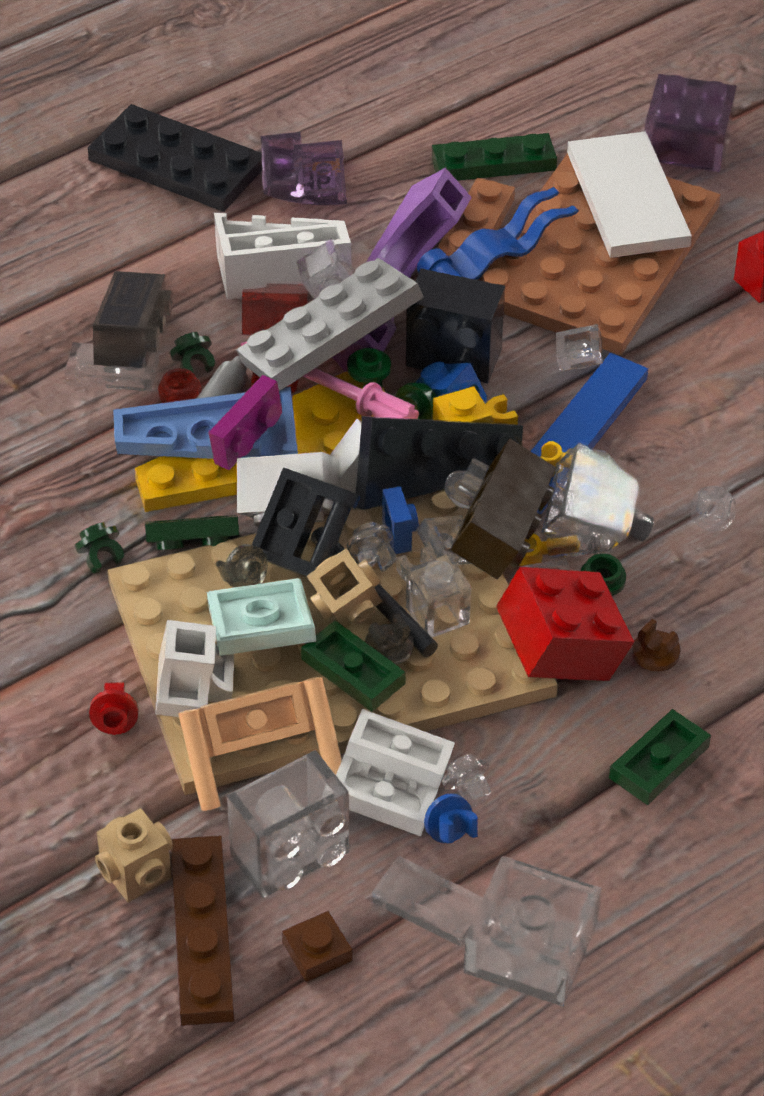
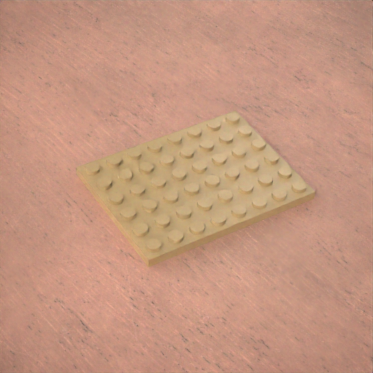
[107,486,558,795]

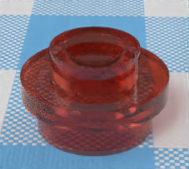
[158,368,202,403]

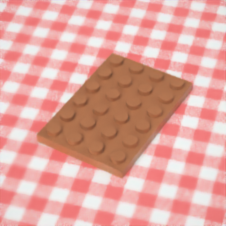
[478,153,721,355]

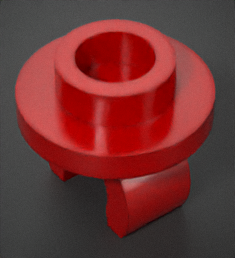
[89,682,139,735]

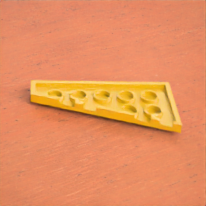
[135,371,385,512]

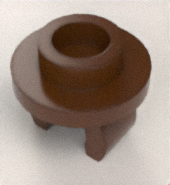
[632,619,681,672]

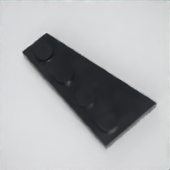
[356,416,523,510]

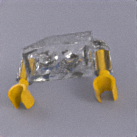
[519,441,654,568]

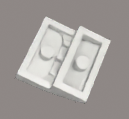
[326,709,455,836]

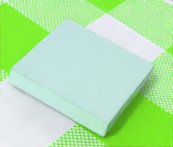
[207,578,316,656]

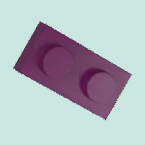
[208,375,282,470]

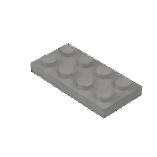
[236,258,424,391]

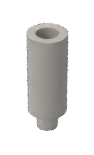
[196,356,248,399]

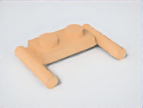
[178,676,342,811]

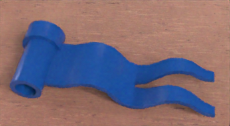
[417,187,579,280]

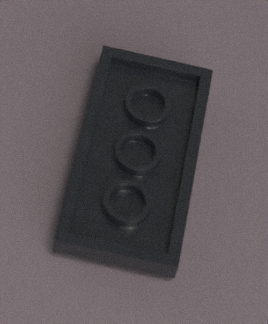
[87,104,266,212]

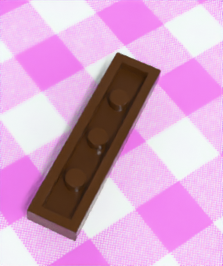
[171,835,235,1026]

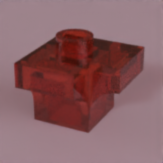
[242,283,310,335]

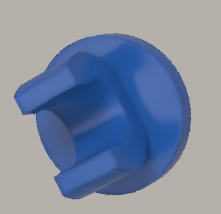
[424,794,478,843]

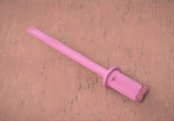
[240,341,419,419]

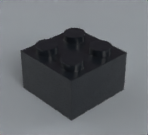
[405,269,505,384]

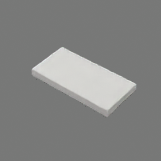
[567,131,692,258]

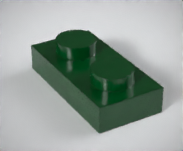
[145,515,239,550]
[301,620,406,712]
[609,709,711,805]

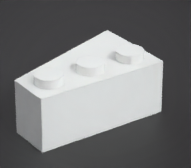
[214,212,352,300]

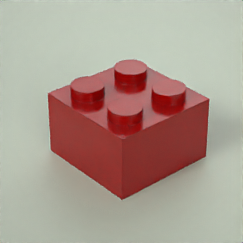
[496,567,634,681]

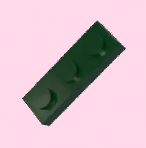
[432,133,557,181]

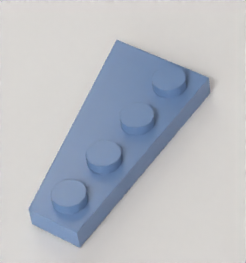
[113,387,298,459]

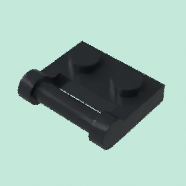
[248,467,361,577]

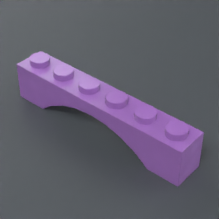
[332,168,472,372]

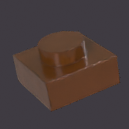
[282,911,353,982]

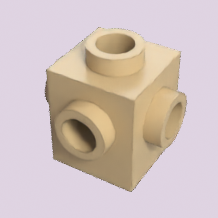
[307,549,383,628]
[95,808,173,903]

